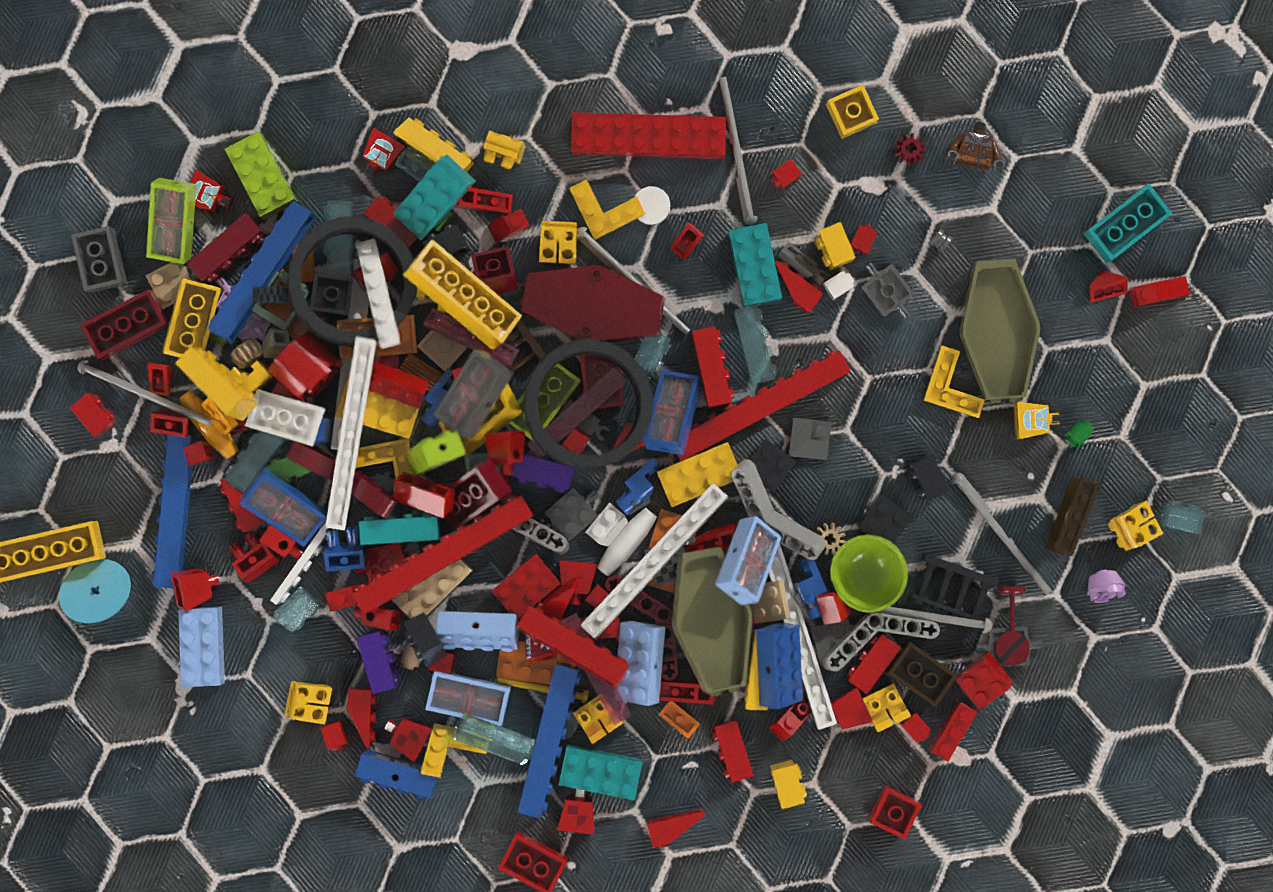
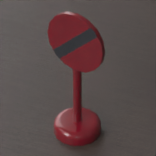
[995,586,1030,666]

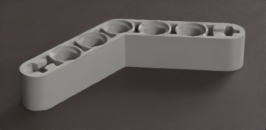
[732,459,826,560]
[450,518,569,554]
[822,613,940,671]

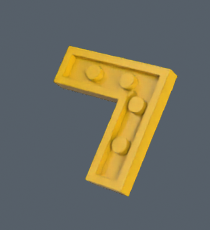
[569,180,646,240]
[923,346,985,418]
[355,438,413,478]
[421,723,490,778]

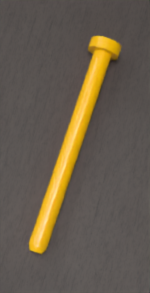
[497,677,589,704]

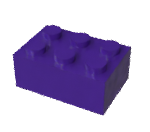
[512,455,575,493]
[356,629,402,694]

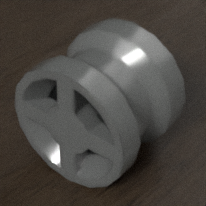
[929,229,953,253]

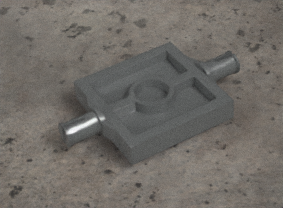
[861,262,915,319]
[544,487,598,541]
[976,626,1043,667]

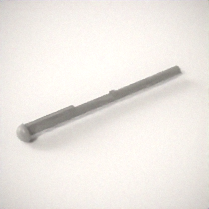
[719,77,758,225]
[577,227,690,335]
[78,360,213,426]
[951,473,1052,595]
[849,606,992,633]

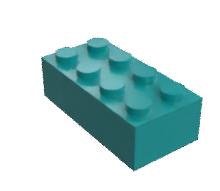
[393,154,476,240]
[1083,184,1173,263]
[728,223,782,308]
[359,513,442,545]
[559,744,642,801]

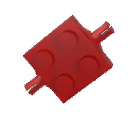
[355,542,409,584]

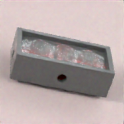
[434,349,513,438]

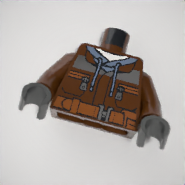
[945,122,1005,173]

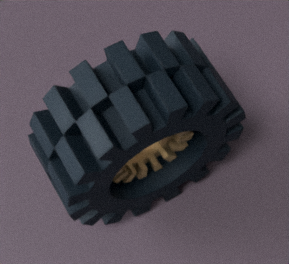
[253,287,288,303]

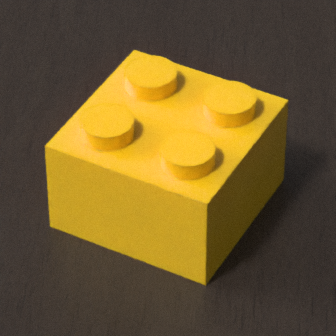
[826,85,879,139]
[814,222,855,271]
[770,760,807,809]

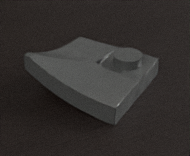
[789,417,832,460]
[808,618,858,666]

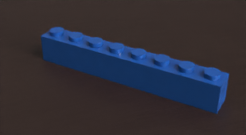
[208,201,316,345]
[151,435,195,589]
[517,661,582,819]

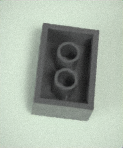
[71,226,128,293]

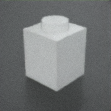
[823,270,854,301]

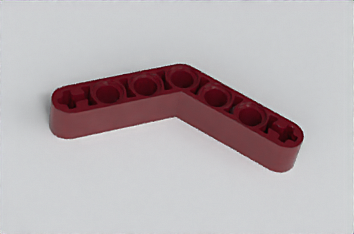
[285,441,398,518]
[605,575,678,681]

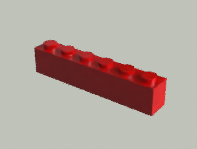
[517,606,629,689]

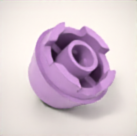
[1087,570,1126,603]

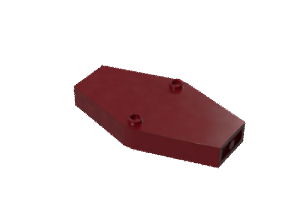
[519,265,665,342]

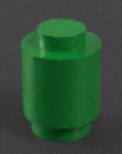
[1065,419,1094,447]

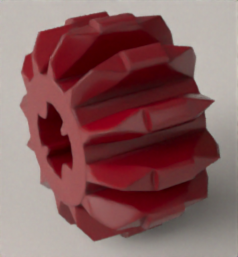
[893,133,927,166]

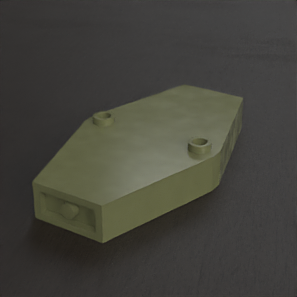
[960,259,1040,404]
[672,547,752,696]

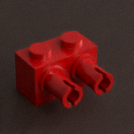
[228,531,280,584]

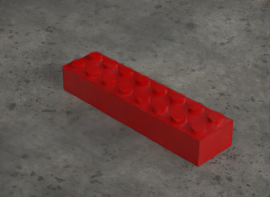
[571,112,726,159]

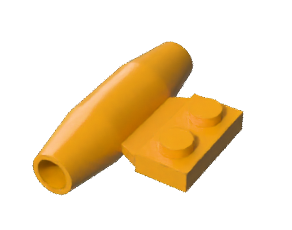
[179,390,239,460]

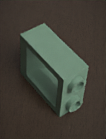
[252,271,311,331]

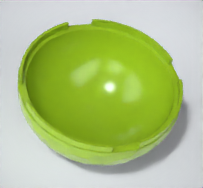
[830,535,908,612]

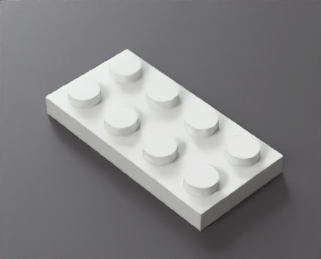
[245,389,325,446]

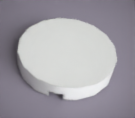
[635,186,670,225]

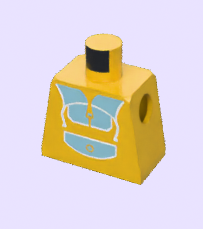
[1014,402,1060,439]

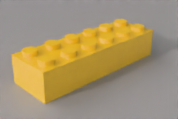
[403,240,522,350]
[0,521,106,583]

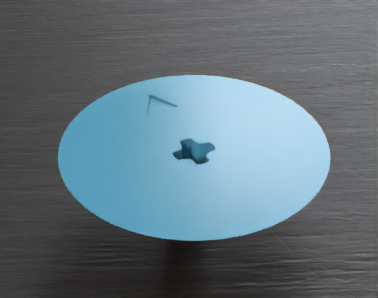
[59,559,131,623]

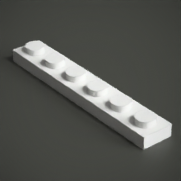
[356,238,401,349]
[270,522,333,605]

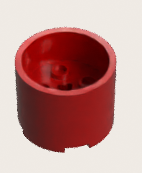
[268,331,343,403]

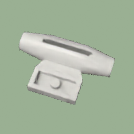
[586,503,657,577]

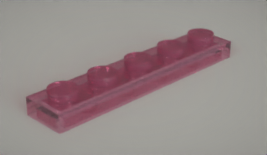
[423,308,519,367]

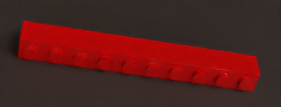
[677,350,851,462]
[352,494,534,615]

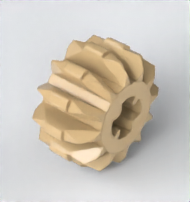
[230,338,263,369]
[817,523,846,555]

